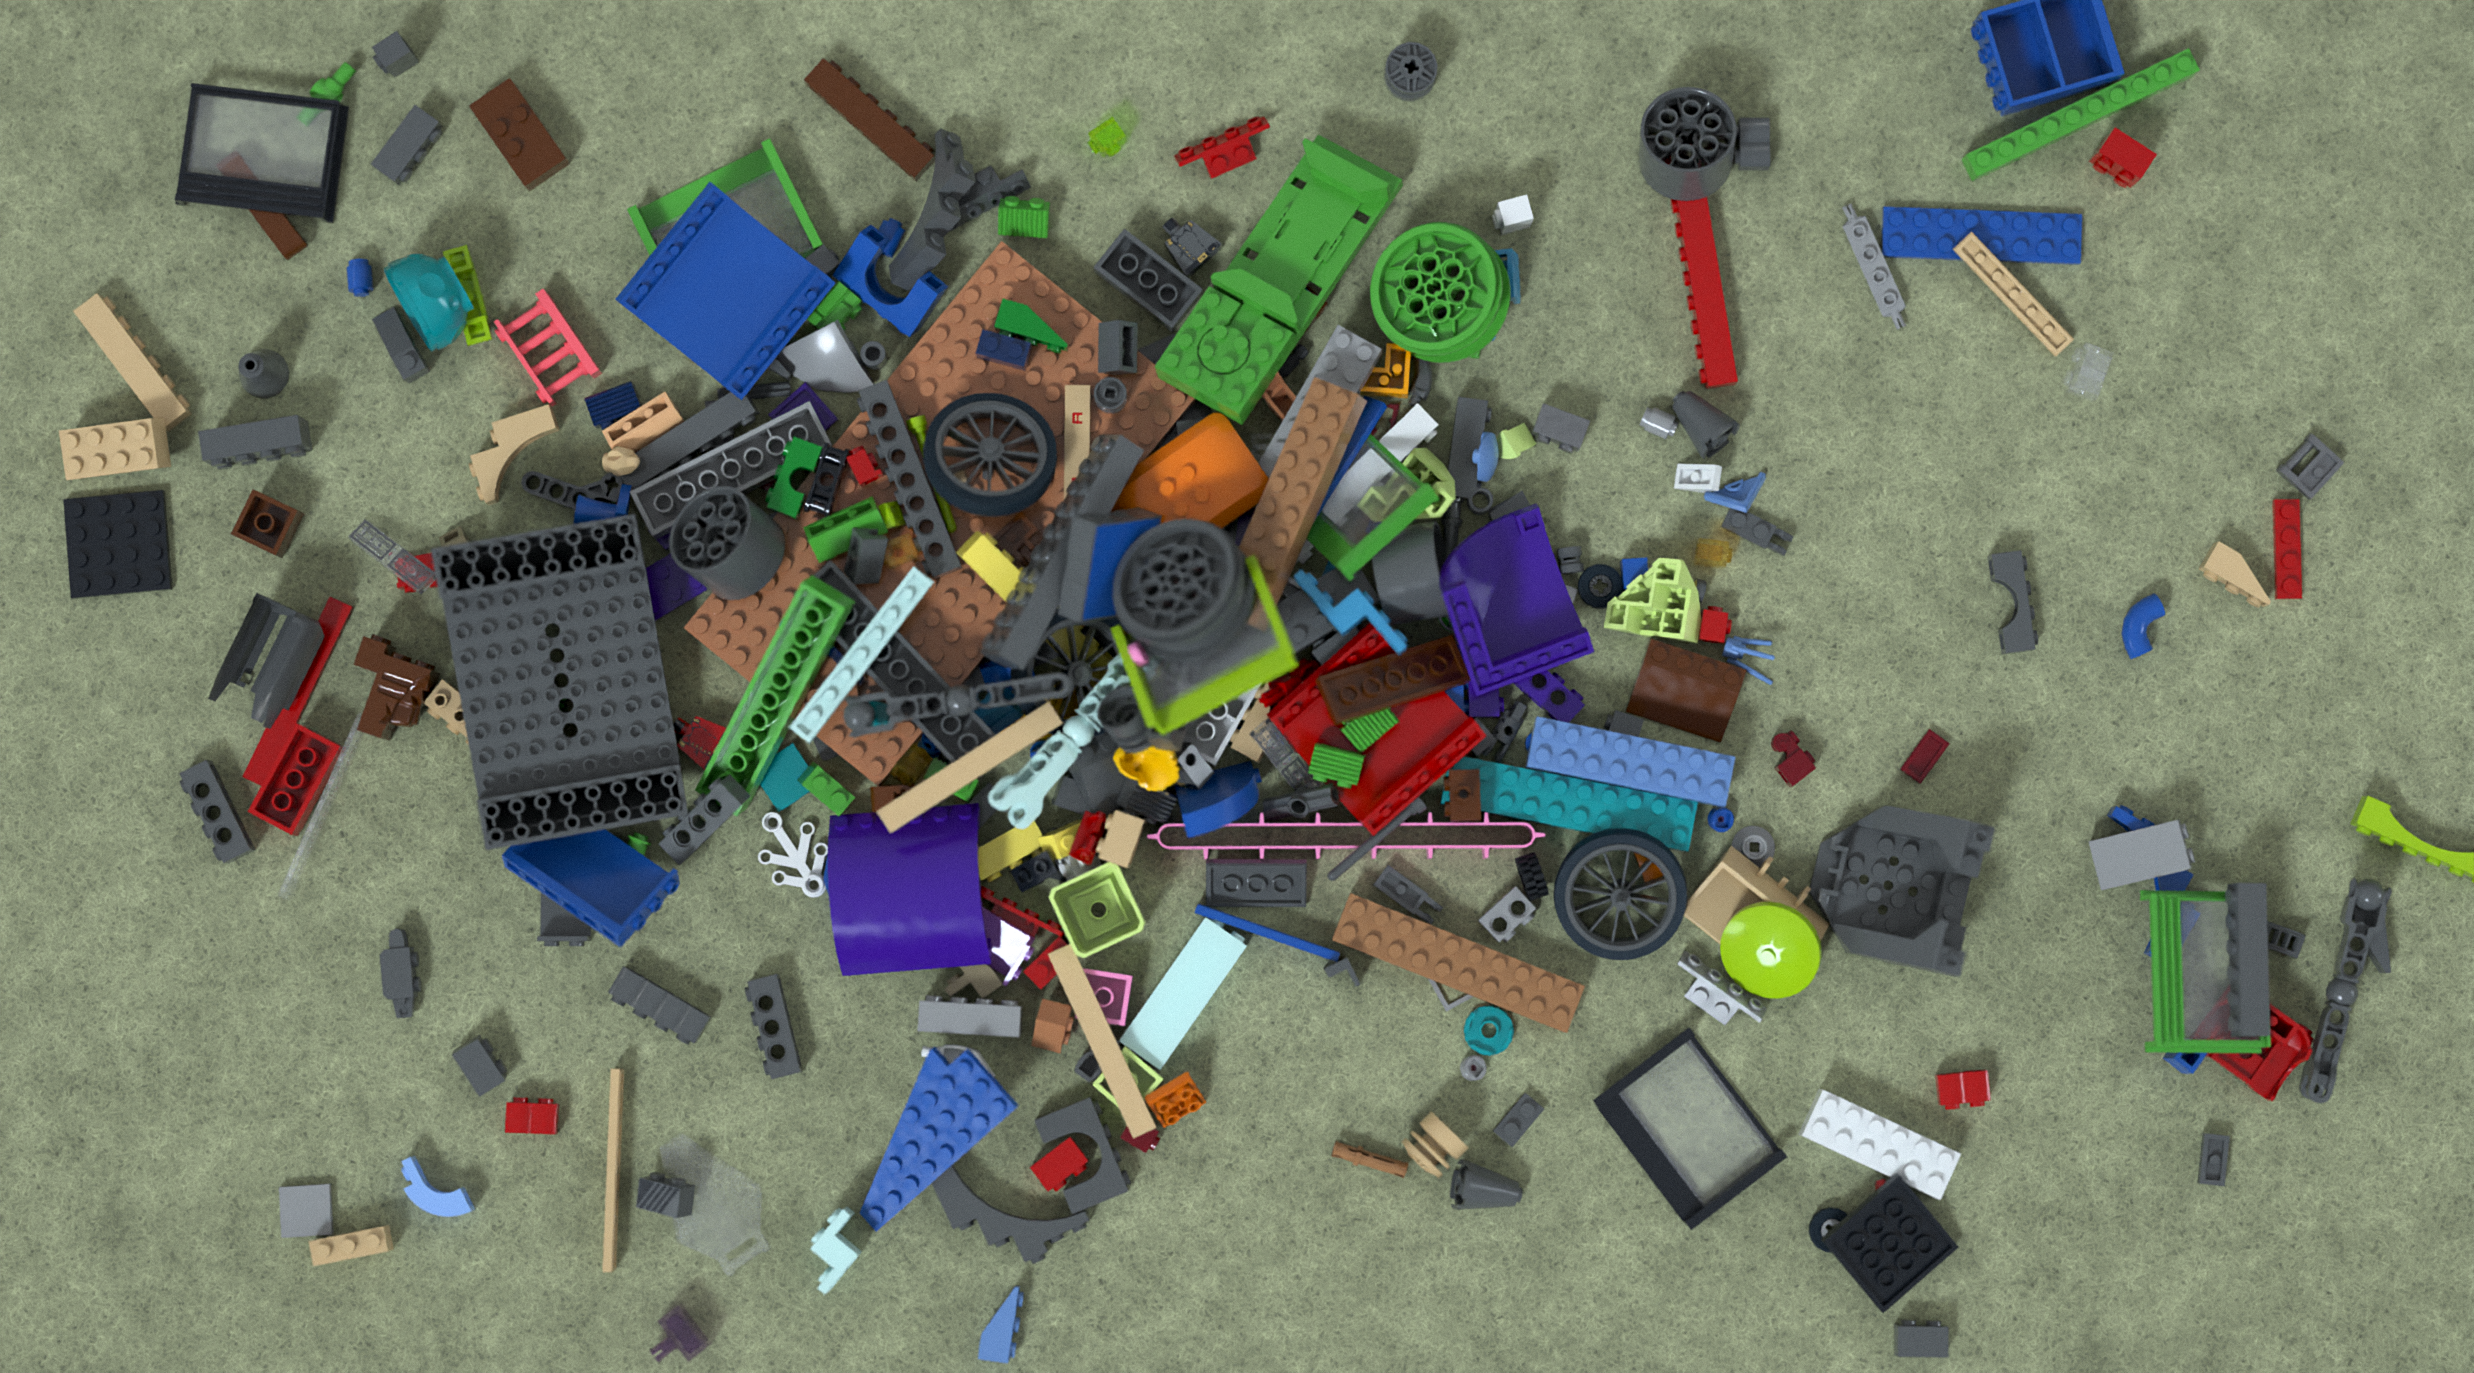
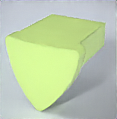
[1497,423,1537,459]

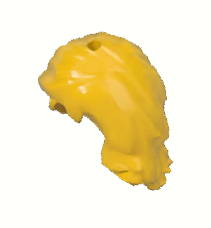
[1113,745,1180,791]

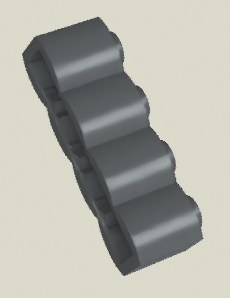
[608,966,712,1045]

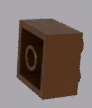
[231,489,304,558]

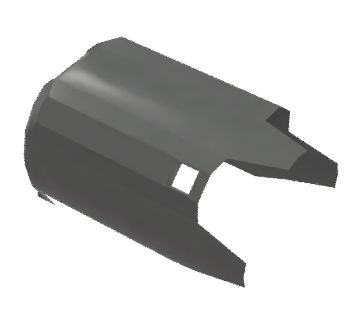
[208,593,324,729]

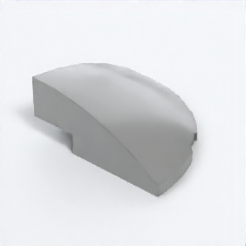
[777,320,874,393]

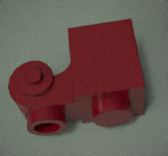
[1771,730,1816,788]

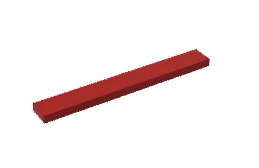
[242,596,354,786]

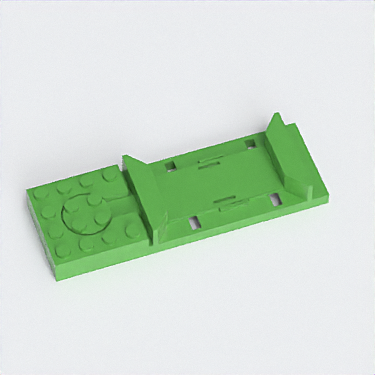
[1155,135,1403,425]

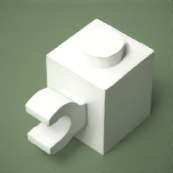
[1058,854,1102,881]

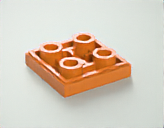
[1144,1071,1206,1128]

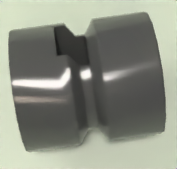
[1094,377,1127,414]

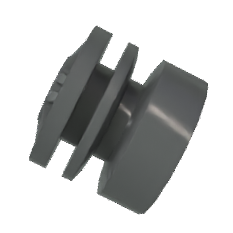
[1384,42,1438,102]
[1097,685,1153,753]

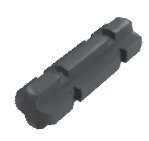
[1278,344,1308,380]

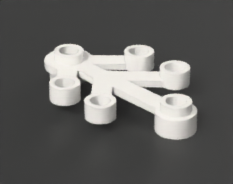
[758,812,828,897]

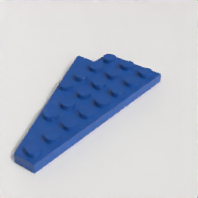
[860,1046,1019,1232]

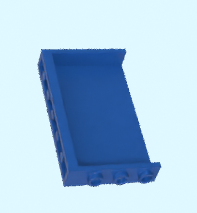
[502,829,680,947]

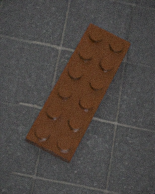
[1315,635,1471,726]

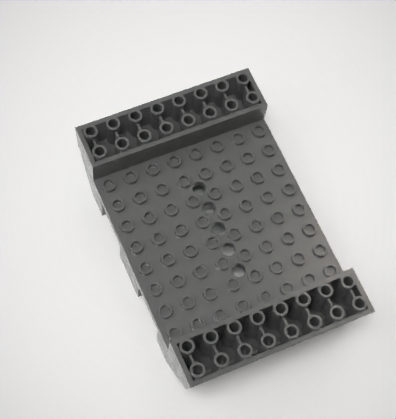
[431,514,688,850]

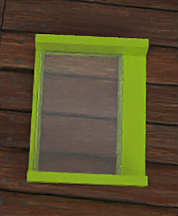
[1111,555,1298,735]

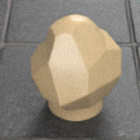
[602,446,640,477]

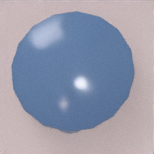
[1472,431,1499,482]

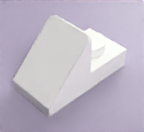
[1674,464,1722,493]

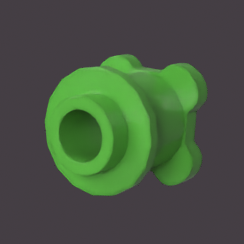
[627,832,652,856]

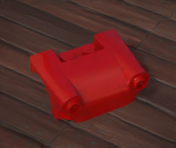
[2188,984,2314,1102]

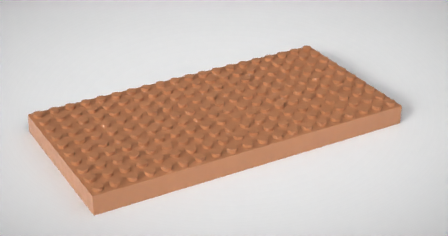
[684,241,1196,786]

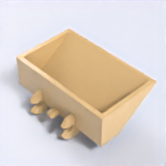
[1684,846,1830,944]

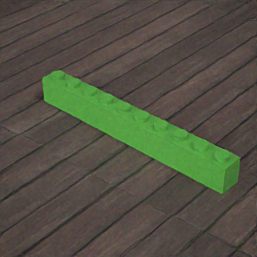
[1962,48,2200,182]

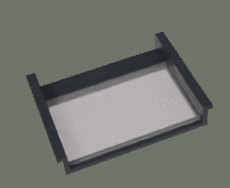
[175,83,349,224]
[1593,1027,1787,1230]

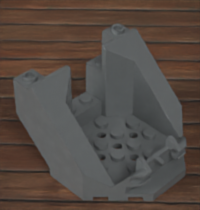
[1809,805,1995,977]

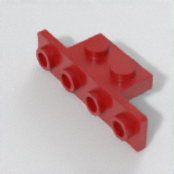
[1174,116,1270,179]
[980,886,1065,938]

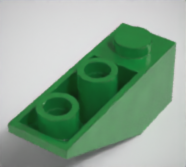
[994,298,1069,353]

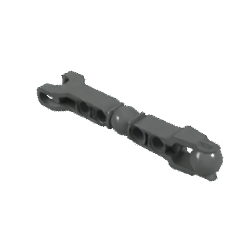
[843,673,1074,738]
[2299,877,2392,1103]

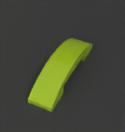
[443,245,492,346]

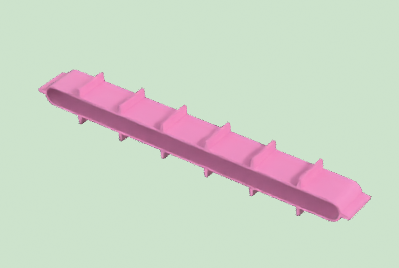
[1147,812,1545,860]

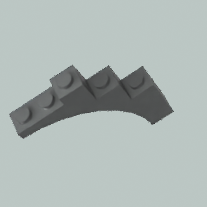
[889,128,976,291]
[932,1164,1090,1264]

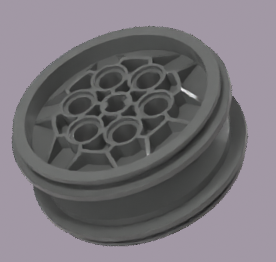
[1113,519,1256,662]

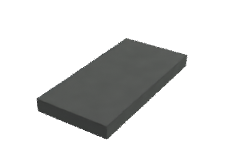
[1206,859,1307,907]

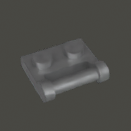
[2276,433,2344,500]

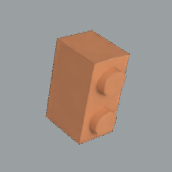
[1031,998,1074,1053]

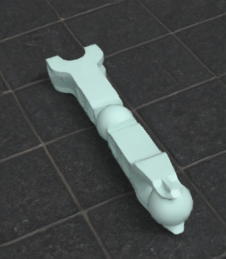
[988,650,1164,829]

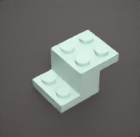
[810,1207,862,1294]

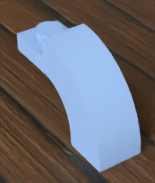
[401,1156,476,1216]

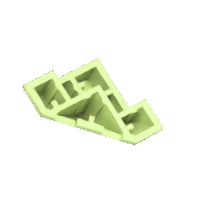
[1357,448,1455,522]
[1604,558,1701,644]

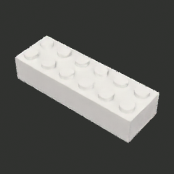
[1798,1089,1961,1200]

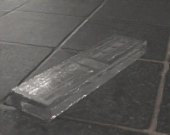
[348,519,436,595]
[1249,718,1321,791]

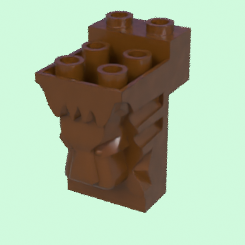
[353,634,441,741]

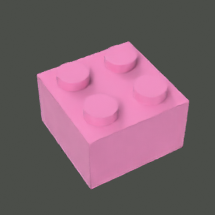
[1075,968,1133,1026]

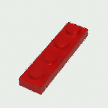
[2272,499,2302,599]

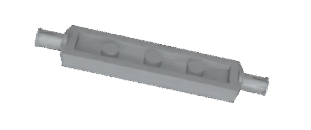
[1842,204,1906,330]

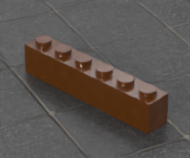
[804,58,935,182]

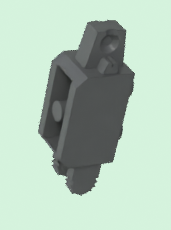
[380,928,422,1018]

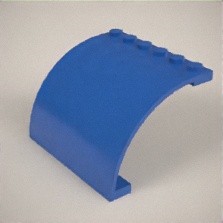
[615,182,836,400]

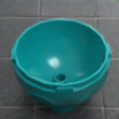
[384,254,474,352]

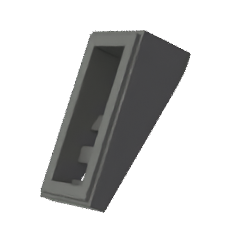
[2267,921,2306,958]

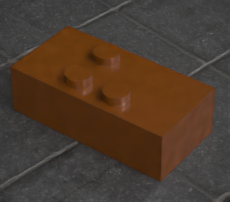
[469,78,570,192]

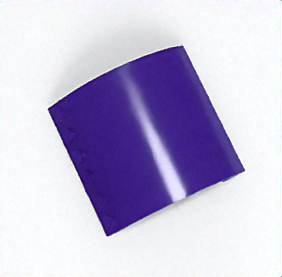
[828,803,992,976]

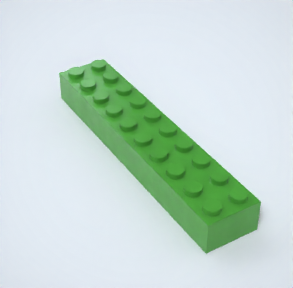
[695,575,855,816]

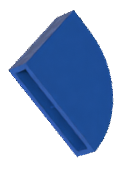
[1175,761,1262,838]

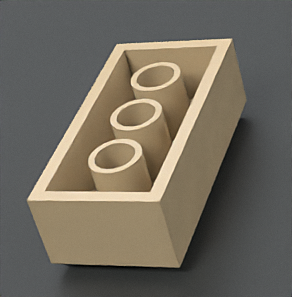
[59,417,171,480]

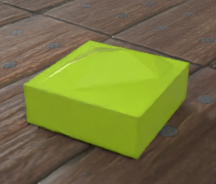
[878,501,906,529]

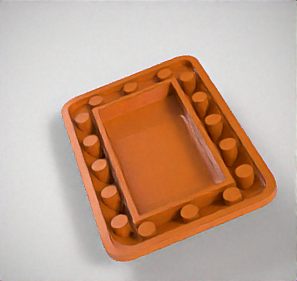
[1110,413,1269,529]

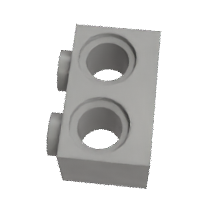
[1478,886,1536,943]

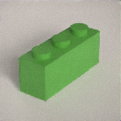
[803,496,888,563]

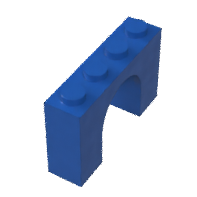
[832,225,948,337]

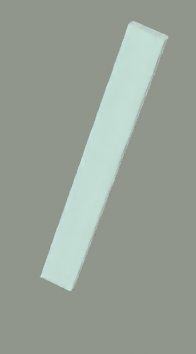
[789,566,934,743]

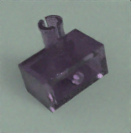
[649,1303,712,1363]

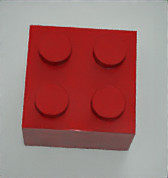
[2089,127,2157,188]

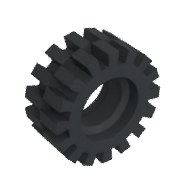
[1515,852,1549,901]

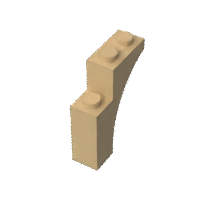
[469,404,560,505]

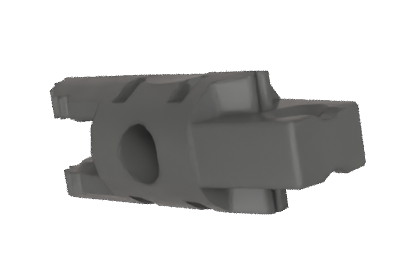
[1481,701,1527,763]

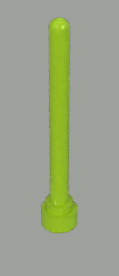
[906,415,957,533]

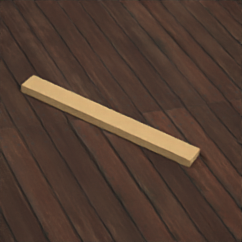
[877,702,1063,833]
[1048,944,1156,1139]
[603,1068,624,1272]

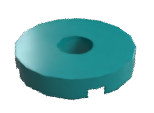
[1463,1005,1514,1056]

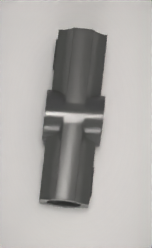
[1263,784,1340,821]

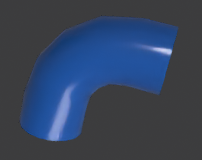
[2121,593,2165,659]

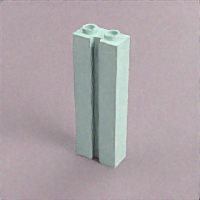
[1119,917,1247,1070]

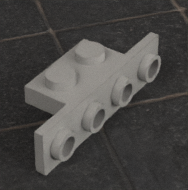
[1677,951,1767,1025]

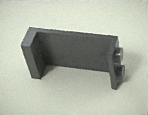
[537,893,591,946]

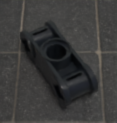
[804,442,850,517]

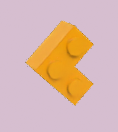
[1359,343,1411,399]

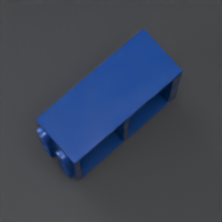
[1971,0,2125,117]

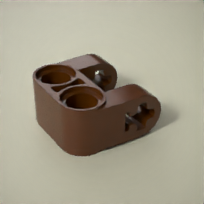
[870,785,917,812]

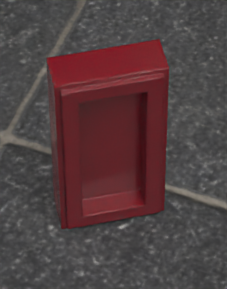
[1899,729,1950,784]

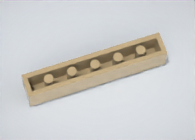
[73,293,192,432]

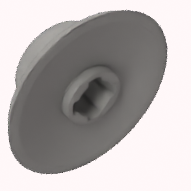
[1732,826,1775,867]

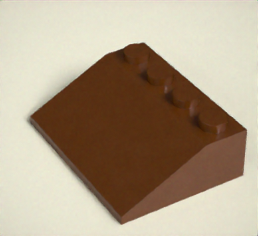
[1625,639,1747,743]

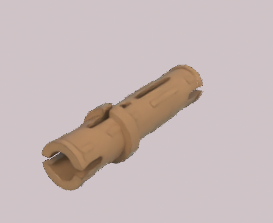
[1331,1141,1408,1178]

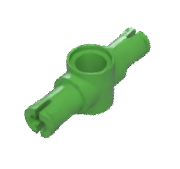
[296,62,356,127]

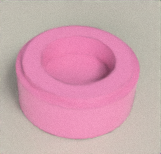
[1128,641,1149,668]

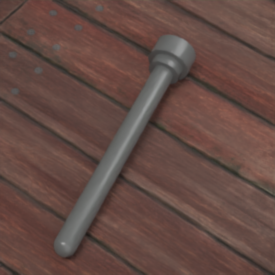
[1328,797,1427,881]

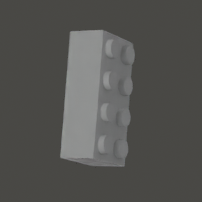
[918,996,1023,1037]

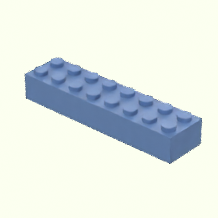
[1525,716,1735,807]

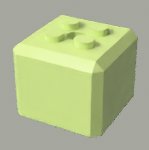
[1049,862,1146,958]

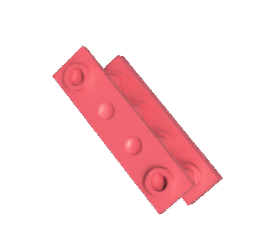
[494,288,602,407]

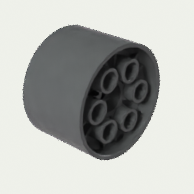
[1638,87,1737,201]
[669,486,785,600]
[1372,520,1449,626]

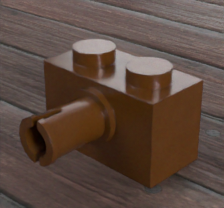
[1444,769,1481,822]

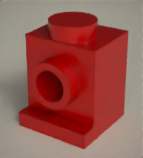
[846,445,884,487]

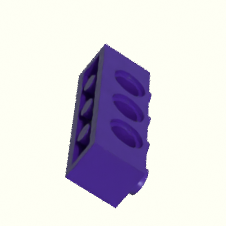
[1513,670,1585,723]

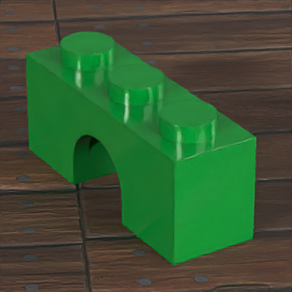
[765,437,823,520]

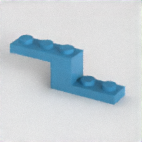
[1294,569,1407,656]

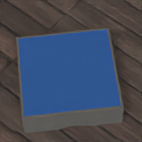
[1058,507,1162,623]

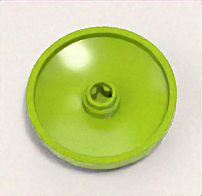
[1720,902,1822,999]

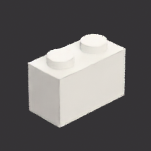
[1492,195,1534,235]

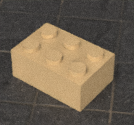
[1096,810,1146,869]

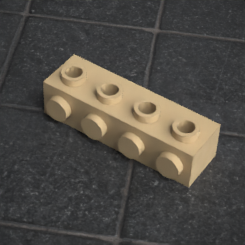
[424,679,469,745]

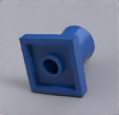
[573,484,632,525]

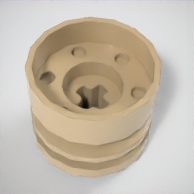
[1401,1111,1468,1179]

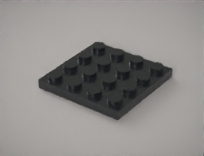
[63,490,172,599]
[1821,1173,1959,1313]

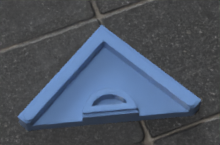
[1704,472,1766,513]

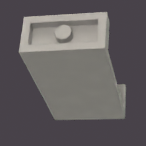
[2088,819,2195,890]

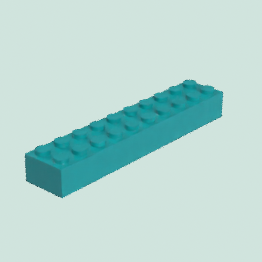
[1440,756,1698,852]

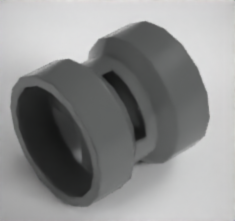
[1557,546,1584,575]

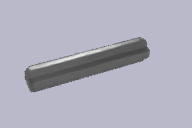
[717,381,791,399]

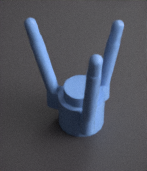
[1722,636,1775,685]

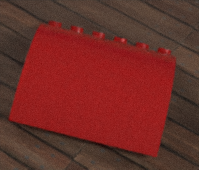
[1266,623,1487,836]

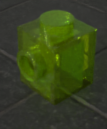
[1087,116,1127,157]

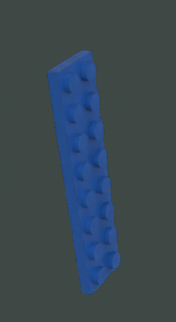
[1881,207,2082,265]

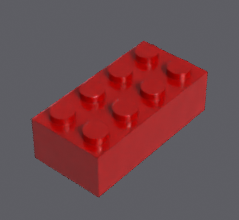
[247,723,346,836]

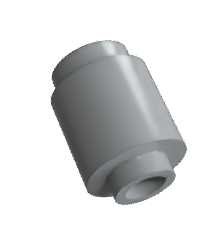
[1640,407,1679,439]

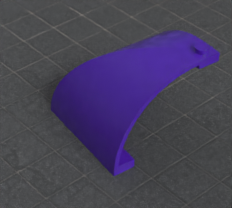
[1439,503,1594,696]

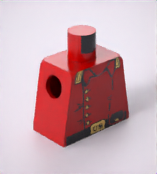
[673,716,726,770]

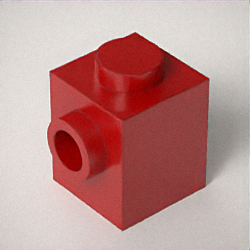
[1698,606,1732,644]

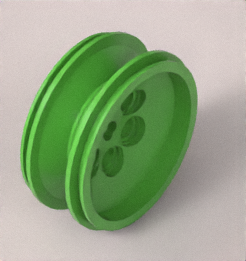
[1370,222,1511,363]

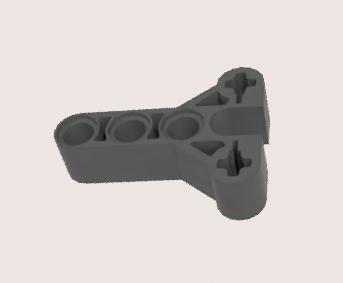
[521,471,625,512]

